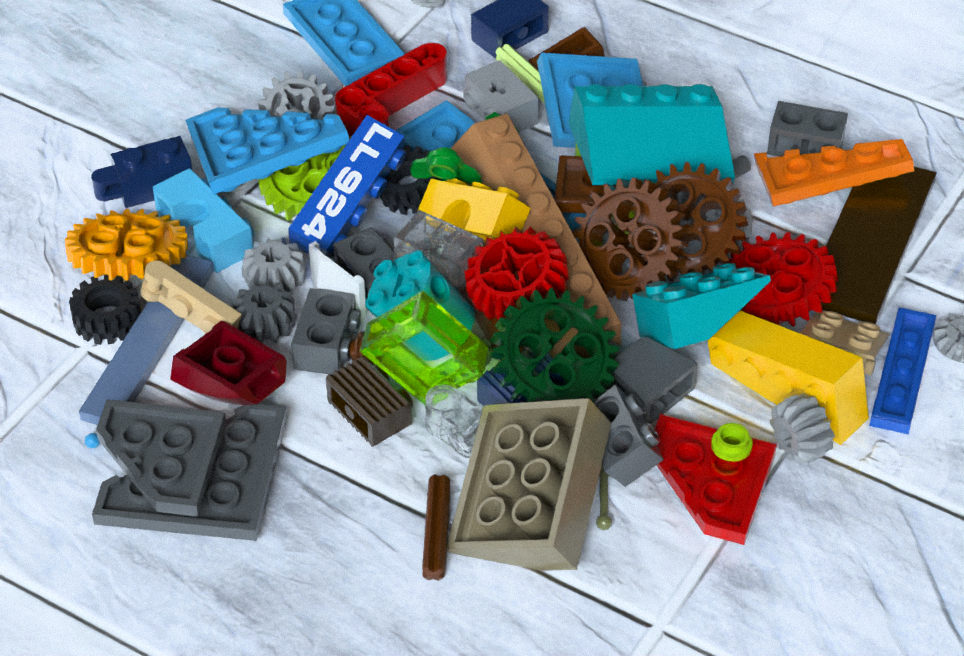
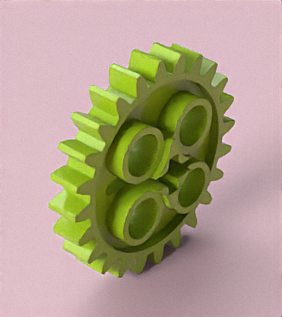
[258,136,352,221]

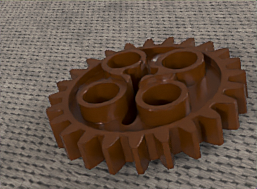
[628,162,749,282]
[572,178,689,301]

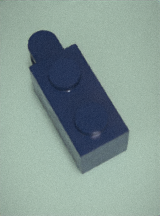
[91,136,192,208]

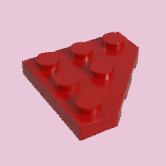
[655,414,777,545]

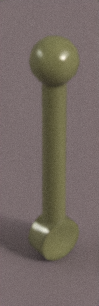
[596,465,612,530]

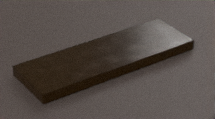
[821,166,937,324]

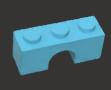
[153,168,254,273]

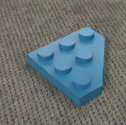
[537,53,643,148]

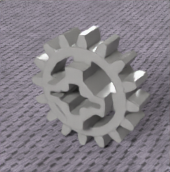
[258,70,335,120]

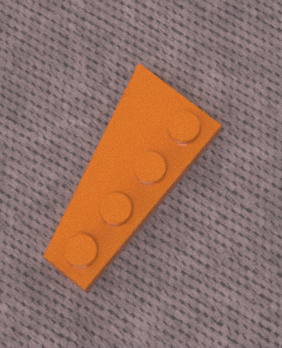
[754,139,914,207]

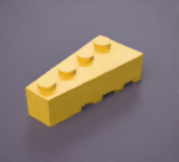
[707,311,869,445]

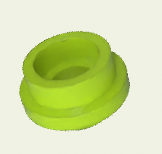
[711,423,753,462]

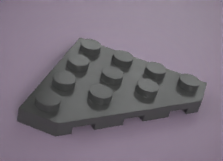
[92,403,288,541]

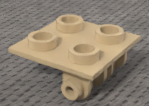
[800,311,890,376]

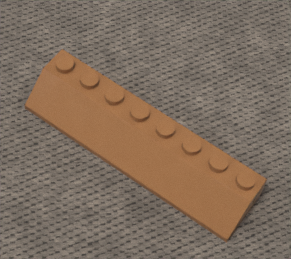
[451,113,621,359]

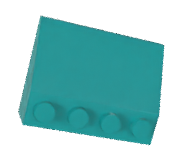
[568,84,735,185]

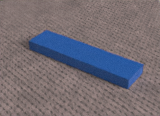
[869,307,936,435]

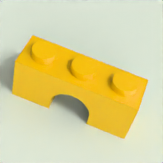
[414,178,531,242]

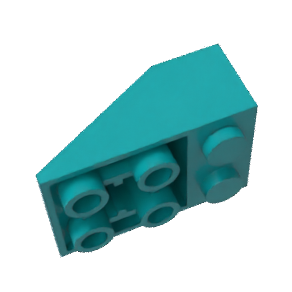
[632,263,771,349]

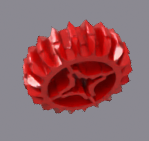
[464,226,569,320]

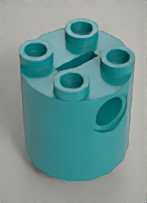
[365,250,475,361]

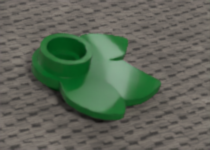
[411,147,482,184]

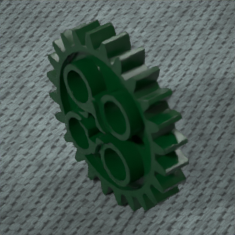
[489,288,619,403]

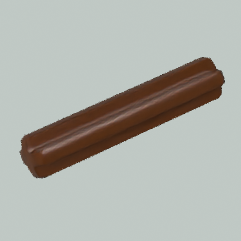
[422,474,451,581]

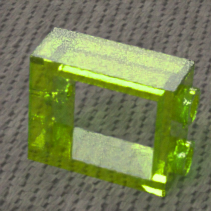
[360,291,488,406]

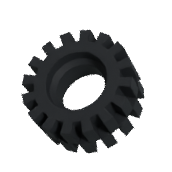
[380,146,441,215]
[69,275,141,345]

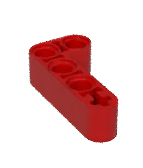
[335,43,447,137]

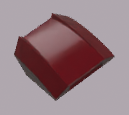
[170,320,287,405]

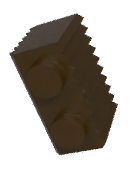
[326,356,413,447]

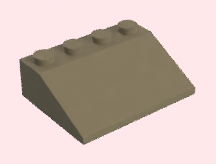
[446,398,611,571]

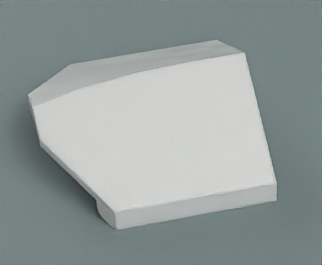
[309,241,366,319]

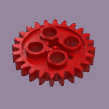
[721,232,838,327]

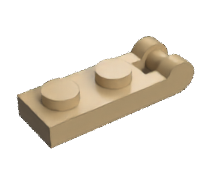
[141,260,242,334]

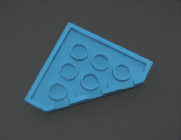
[185,107,350,195]

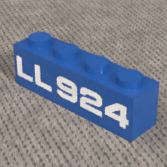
[288,115,406,259]

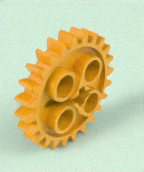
[65,209,188,281]

